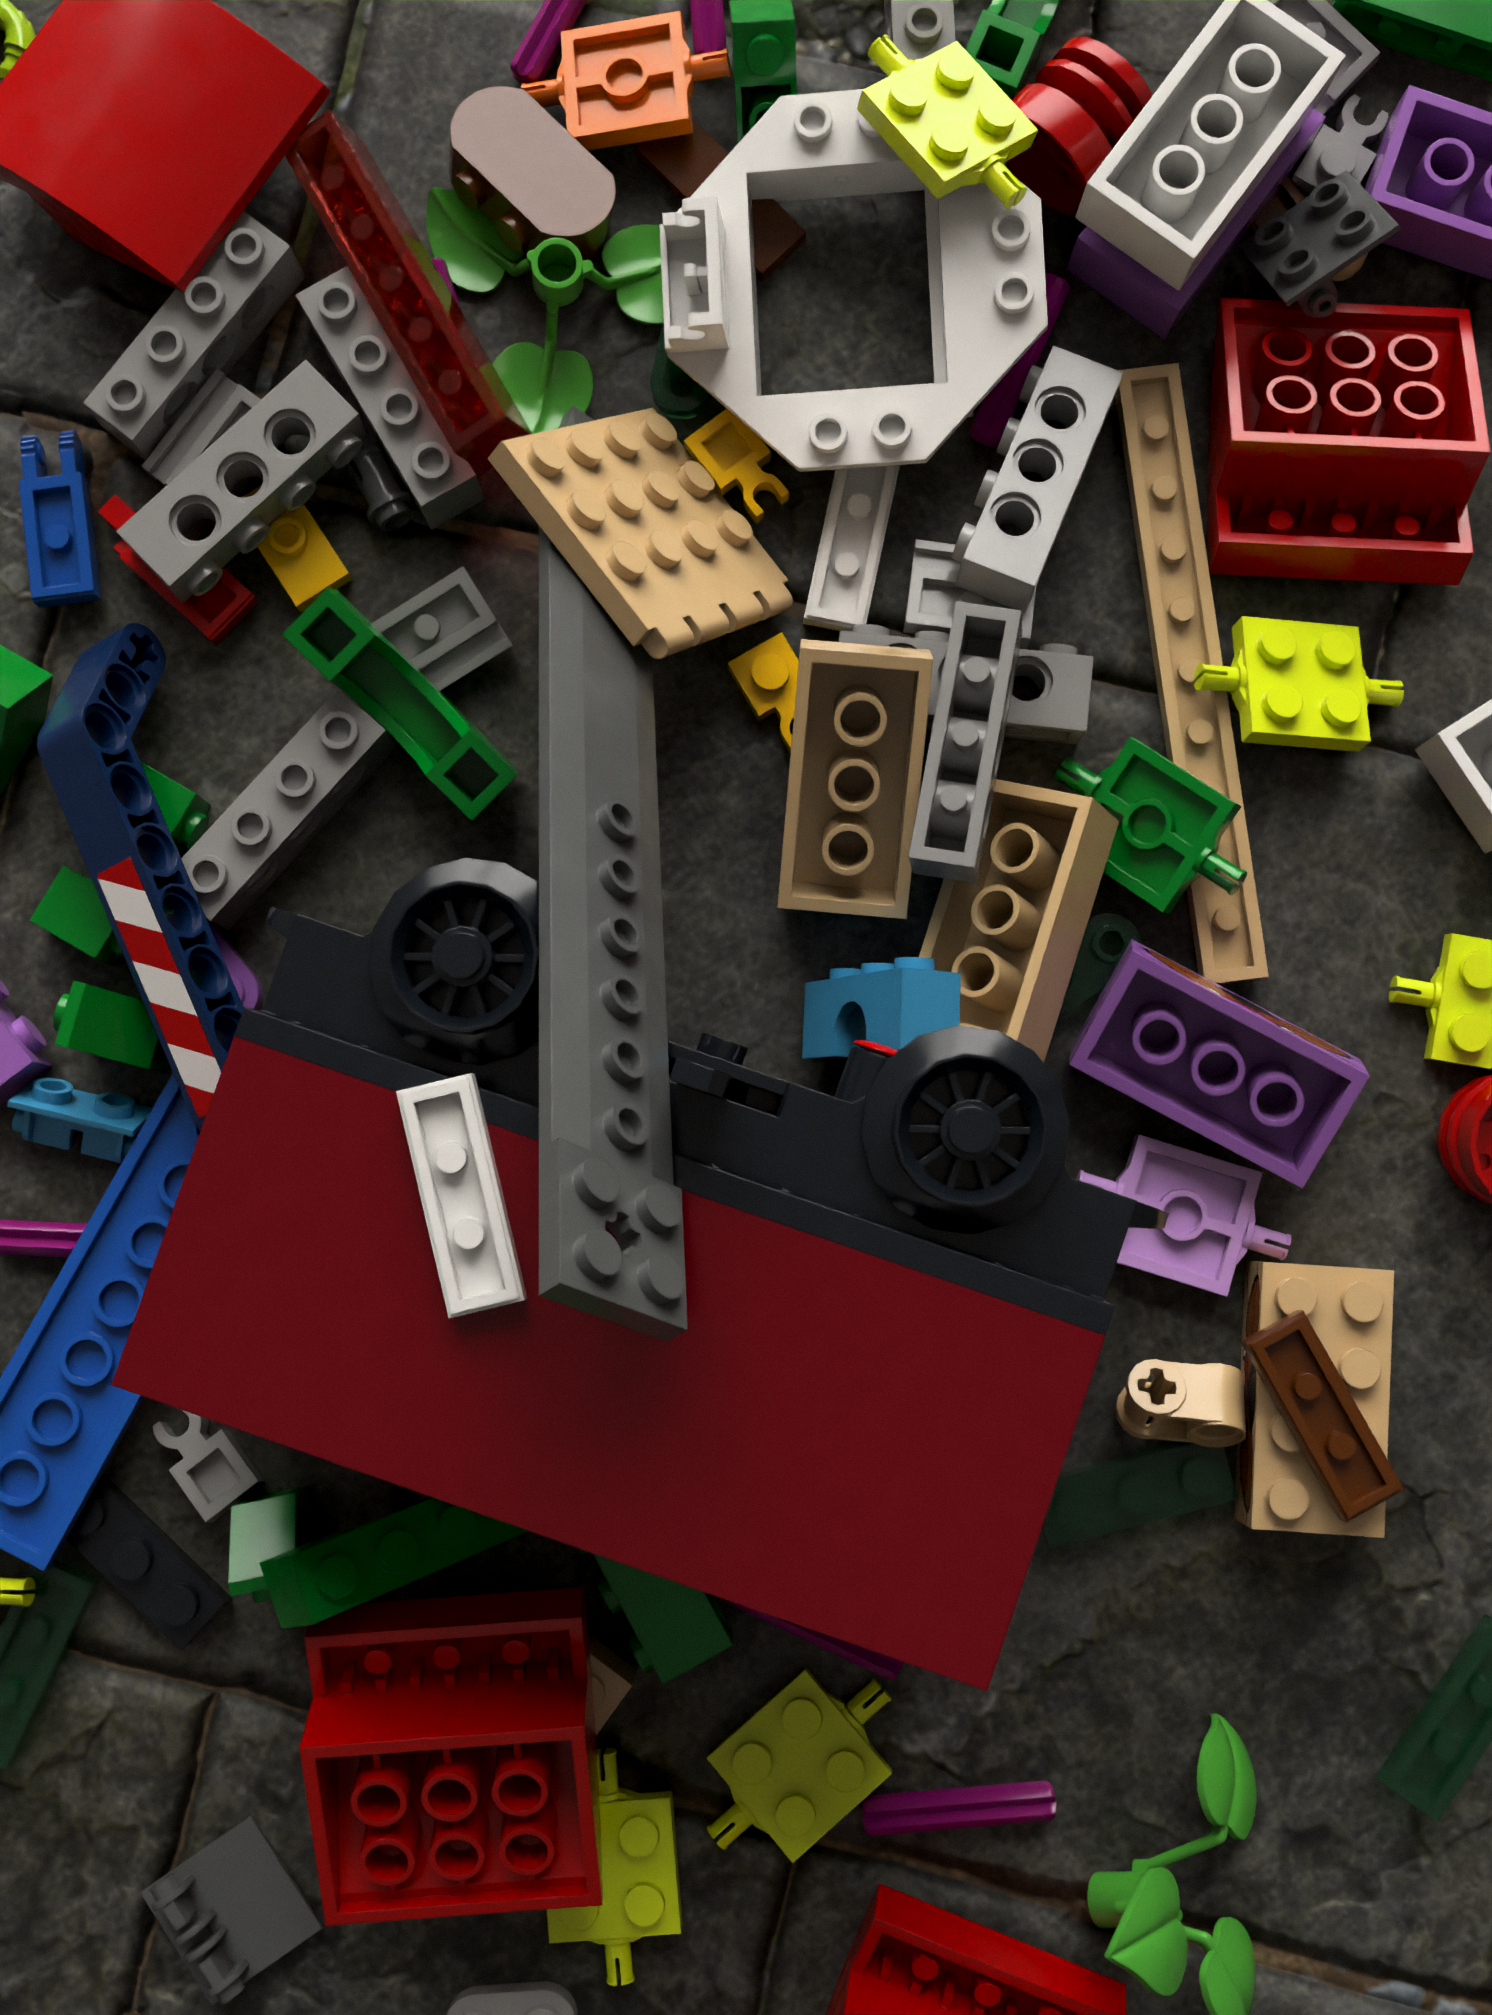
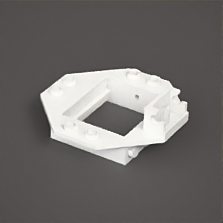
[659,89,1048,472]

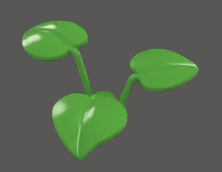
[426,187,664,438]
[1087,1713,1257,2015]

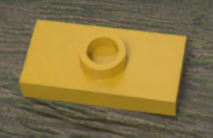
[242,485,352,612]

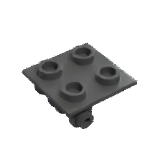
[1238,170,1401,318]
[141,1815,324,2005]

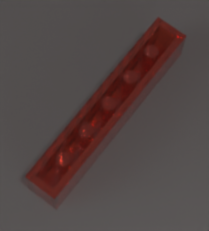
[285,109,532,473]

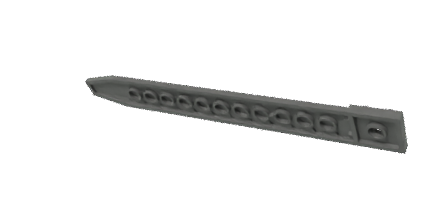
[539,406,688,1342]

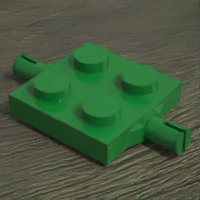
[1055,737,1247,914]

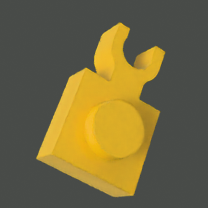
[684,409,789,524]
[728,632,799,753]

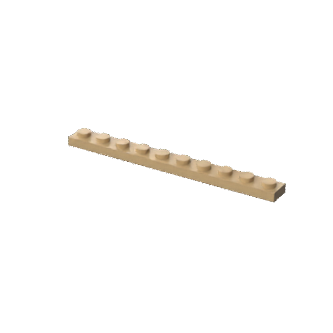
[1115,363,1269,985]

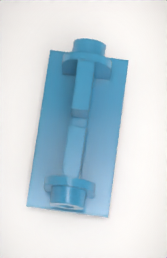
[7,1078,153,1164]

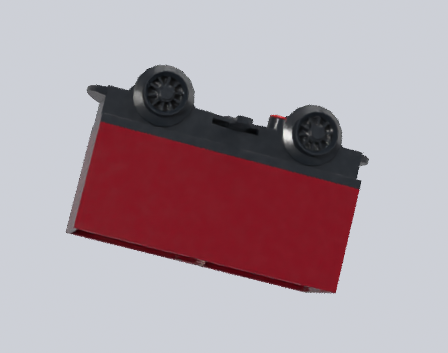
[111,858,1169,1691]

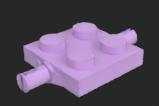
[1076,1135,1291,1296]

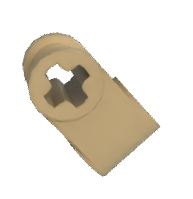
[1114,1359,1246,1447]

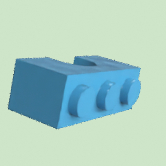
[802,957,961,1062]

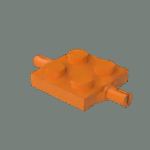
[521,11,731,151]

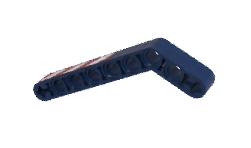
[37,623,244,1131]

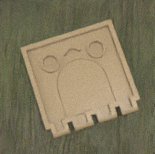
[487,408,793,659]

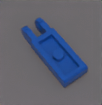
[19,430,101,608]

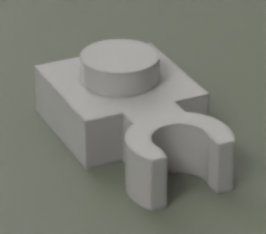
[1291,94,1388,197]
[153,1410,265,1523]

